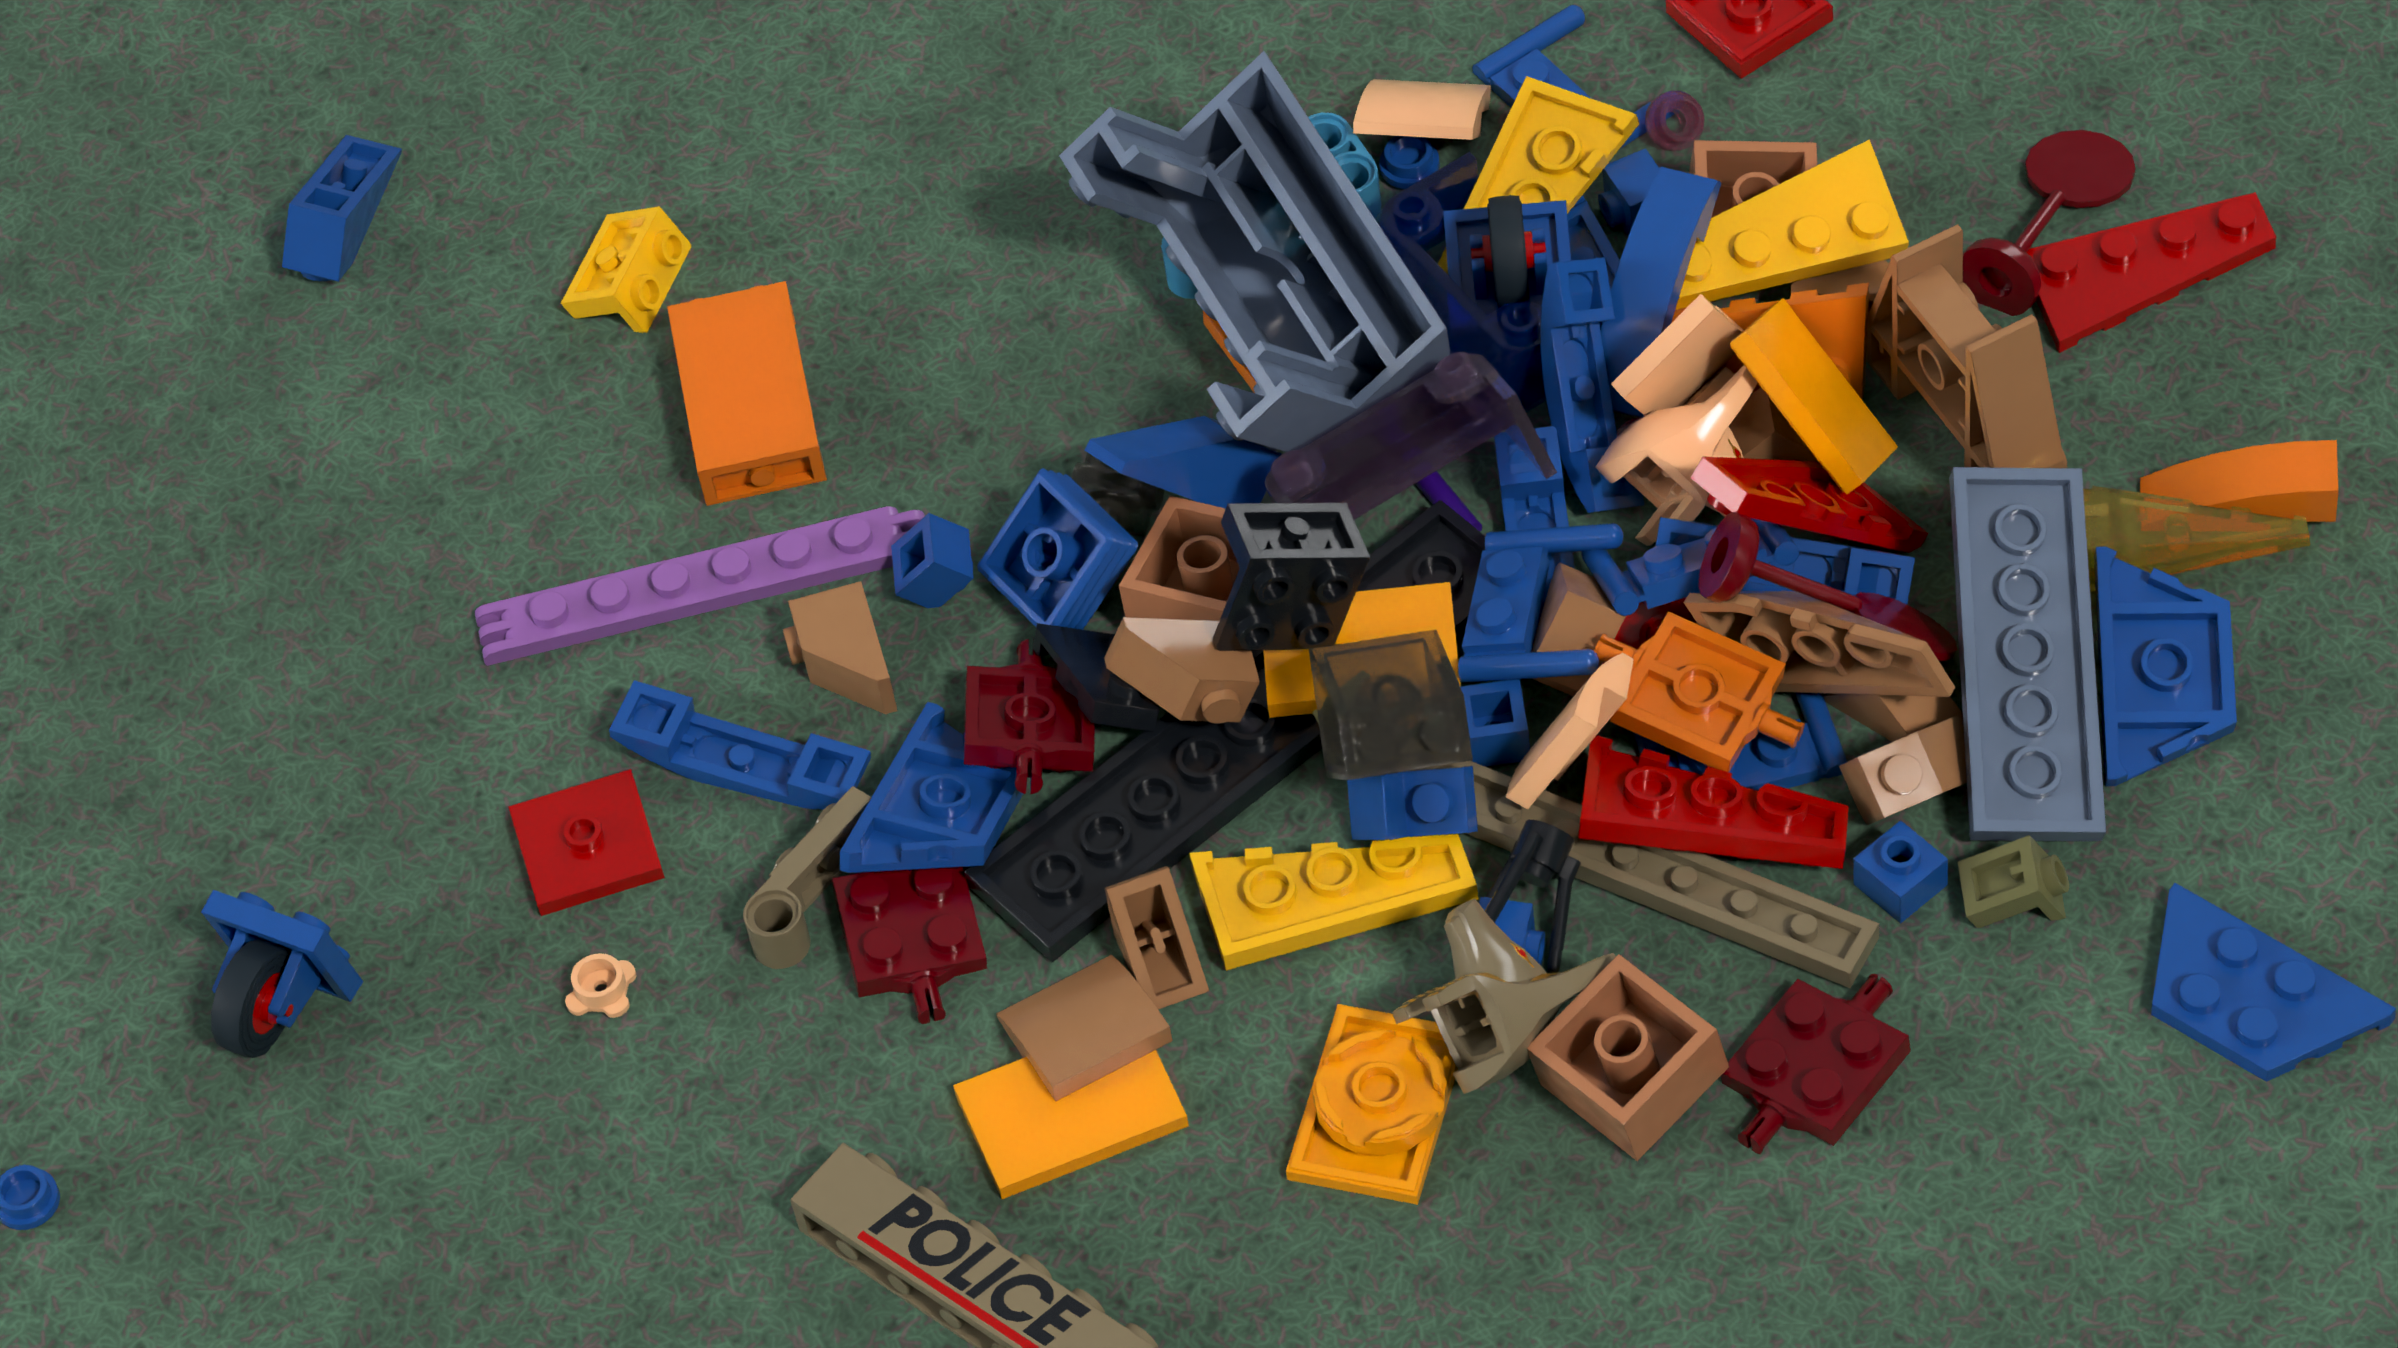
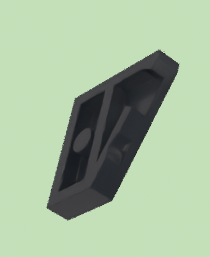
[1033,623,1159,732]

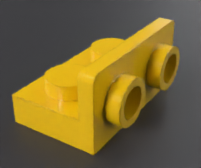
[561,206,691,333]

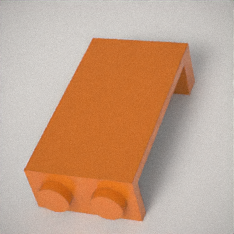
[667,281,827,506]

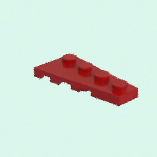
[2027,192,2276,353]
[1690,456,1929,553]
[1578,735,1849,869]

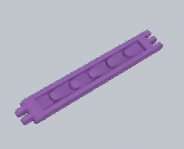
[475,506,925,666]

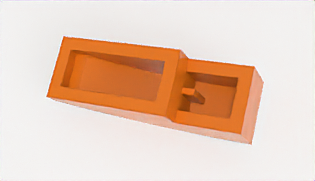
[2140,440,2339,533]

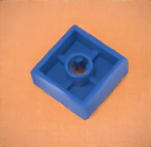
[977,468,1138,630]

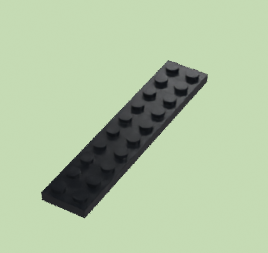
[965,500,1485,962]

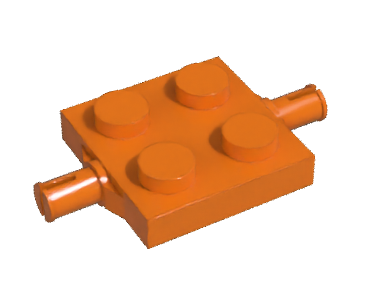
[1594,611,1805,772]

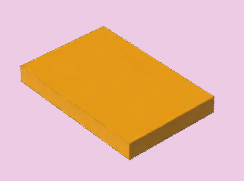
[1730,298,1898,495]
[1263,582,1461,718]
[1286,1004,1458,1205]
[953,1050,1189,1199]

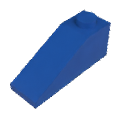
[282,135,402,282]
[1084,416,1284,508]

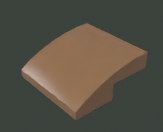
[996,955,1173,1101]

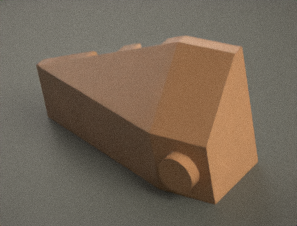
[1684,590,1955,697]

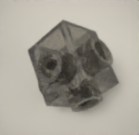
[1072,453,1165,537]

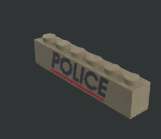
[790,1143,1159,1348]

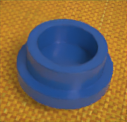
[1379,136,1440,189]
[0,1165,60,1230]

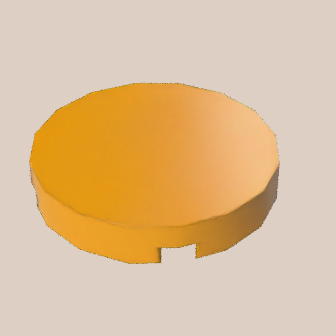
[1312,1029,1448,1156]

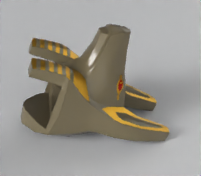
[1392,898,1616,1094]

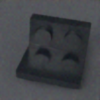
[1213,503,1370,651]

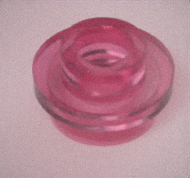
[1645,91,1704,151]

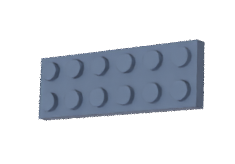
[1949,467,2106,841]

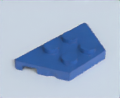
[2094,546,2237,786]
[840,702,1027,873]
[2151,883,2396,1082]

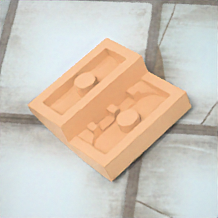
[1353,79,1491,140]
[1611,294,1744,416]
[1506,653,1634,809]

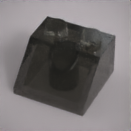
[1308,629,1473,780]

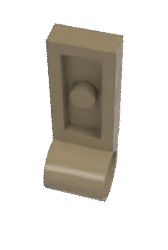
[743,786,871,969]

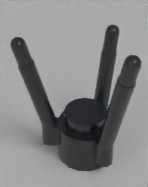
[1485,819,1581,973]

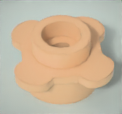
[565,953,636,1018]

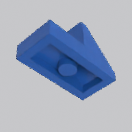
[1347,766,1478,840]

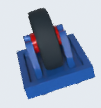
[1443,195,1571,336]
[201,890,363,1058]

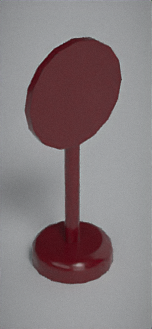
[1963,130,2136,316]
[1699,512,1957,661]

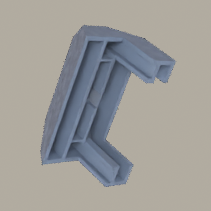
[1059,51,1452,457]

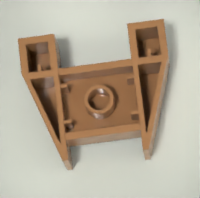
[1866,224,2067,468]

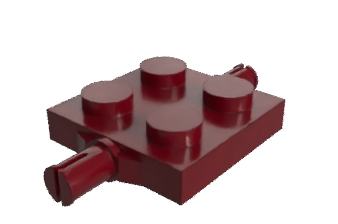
[964,639,1095,794]
[832,867,987,1024]
[1721,974,1911,1154]

